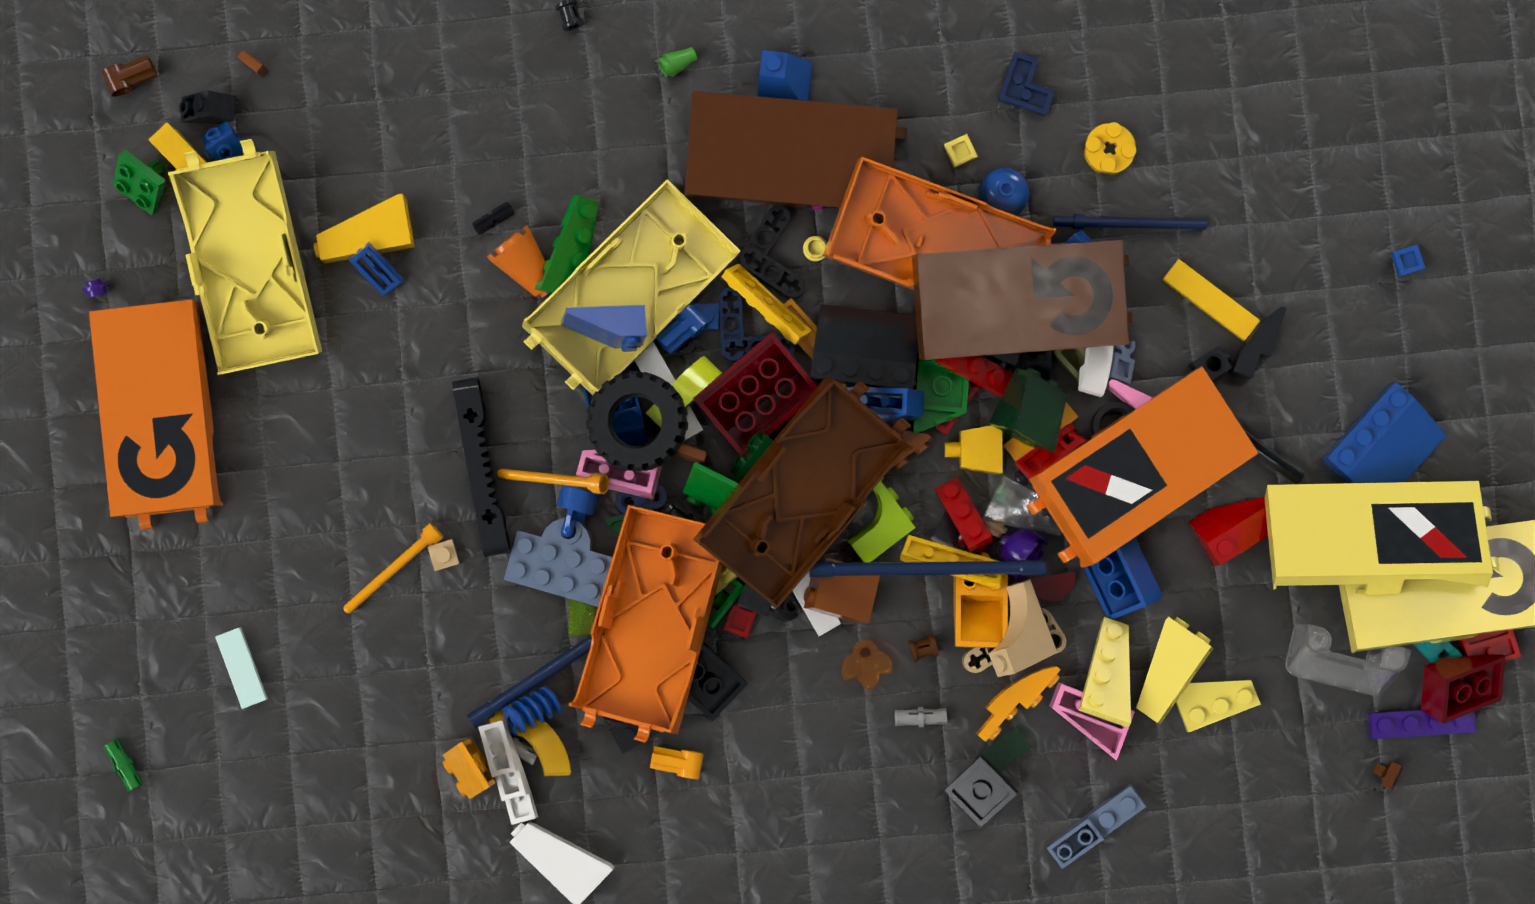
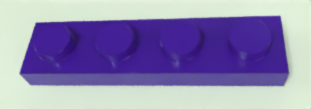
[1368,709,1476,739]

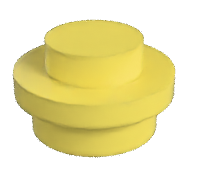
[803,236,827,262]

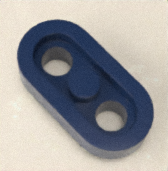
[616,484,667,514]

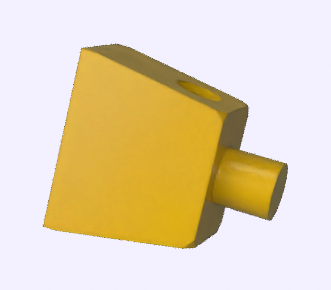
[944,424,1003,474]

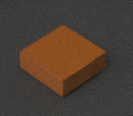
[237,50,268,78]

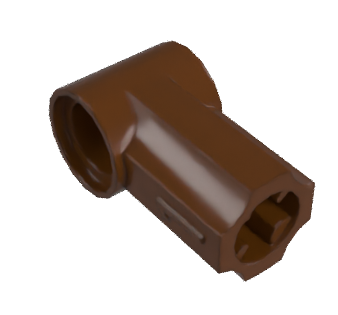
[102,55,158,97]

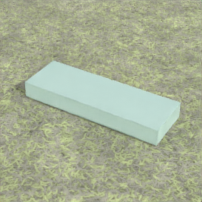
[215,627,268,709]

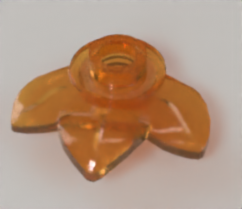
[841,639,892,691]

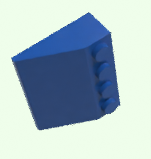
[1321,382,1447,483]

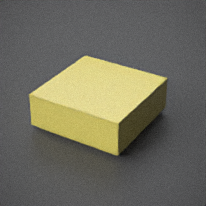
[944,134,978,168]

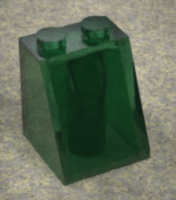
[989,367,1067,453]

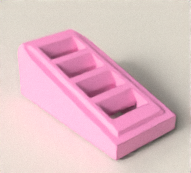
[1106,379,1152,409]

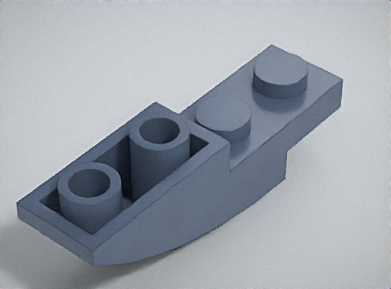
[1047,784,1146,869]

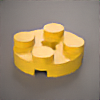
[1084,122,1136,175]

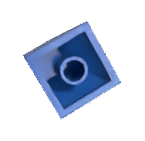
[757,50,813,101]

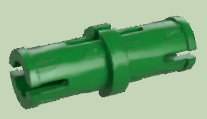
[103,739,143,792]

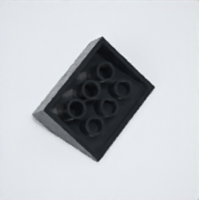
[810,304,918,389]

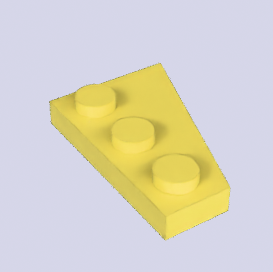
[1176,680,1261,732]

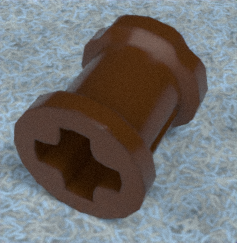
[908,634,939,663]

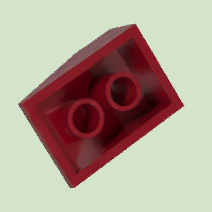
[1421,654,1506,724]

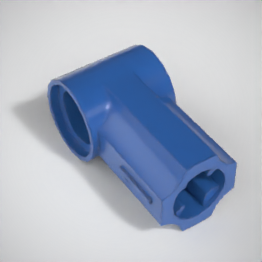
[656,304,710,355]

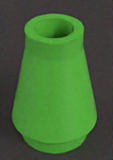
[658,47,697,78]

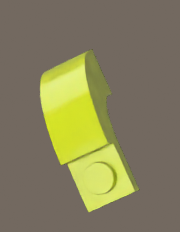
[646,356,722,427]

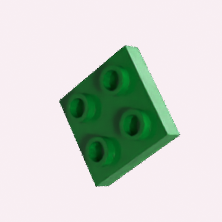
[113,149,166,216]

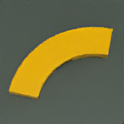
[489,701,571,776]

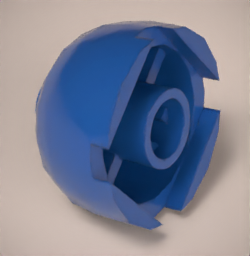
[978,168,1029,216]

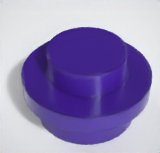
[82,278,108,298]

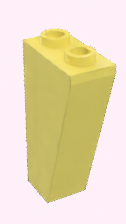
[1136,617,1214,724]

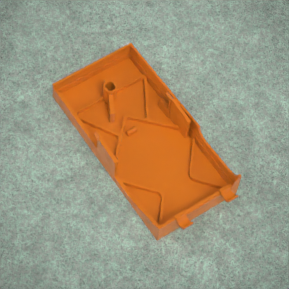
[823,157,1056,290]

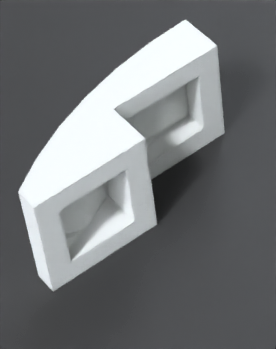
[1078,346,1114,397]

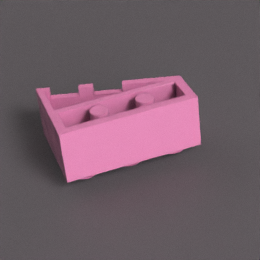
[1049,682,1135,761]

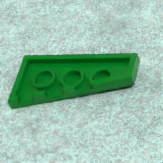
[535,195,599,294]

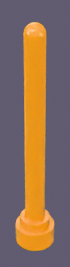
[497,469,609,494]
[343,523,444,613]

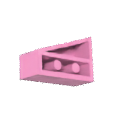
[576,450,663,500]

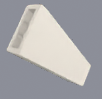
[509,821,614,904]

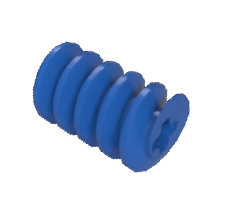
[502,687,562,736]

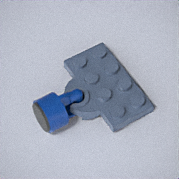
[504,485,613,607]

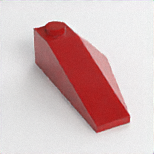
[1188,497,1268,566]

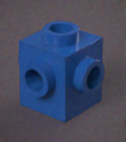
[201,121,243,161]

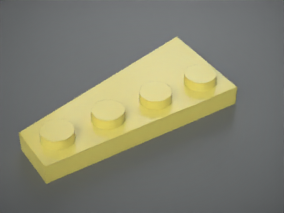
[1079,617,1131,727]

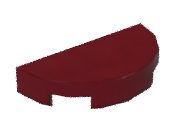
[1024,571,1076,601]

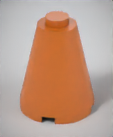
[486,225,548,298]

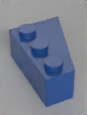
[846,387,924,428]

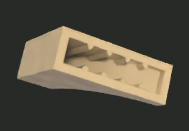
[989,579,1057,677]

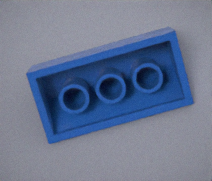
[1079,537,1163,619]

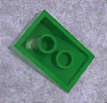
[683,462,739,514]

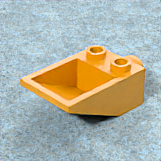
[953,552,1008,648]

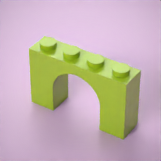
[847,477,915,562]

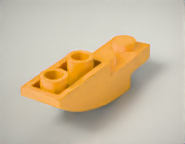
[976,666,1061,742]

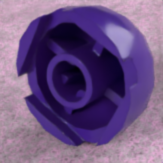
[999,528,1048,581]

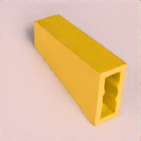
[148,122,209,169]
[314,194,415,264]

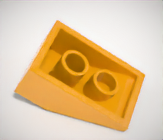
[442,737,497,799]

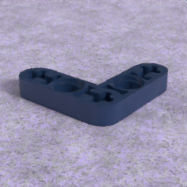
[719,287,795,362]

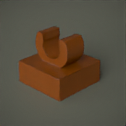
[1373,762,1403,791]

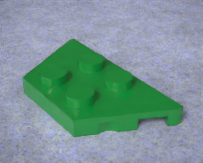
[912,354,969,434]

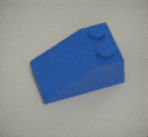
[561,305,647,352]

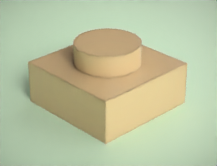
[428,539,461,571]

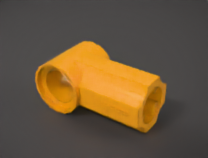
[650,746,704,780]

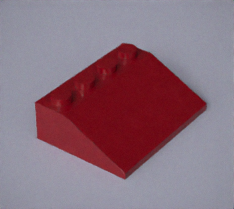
[693,332,817,455]

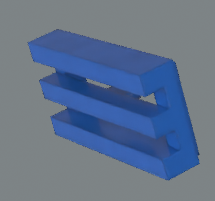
[349,242,403,296]

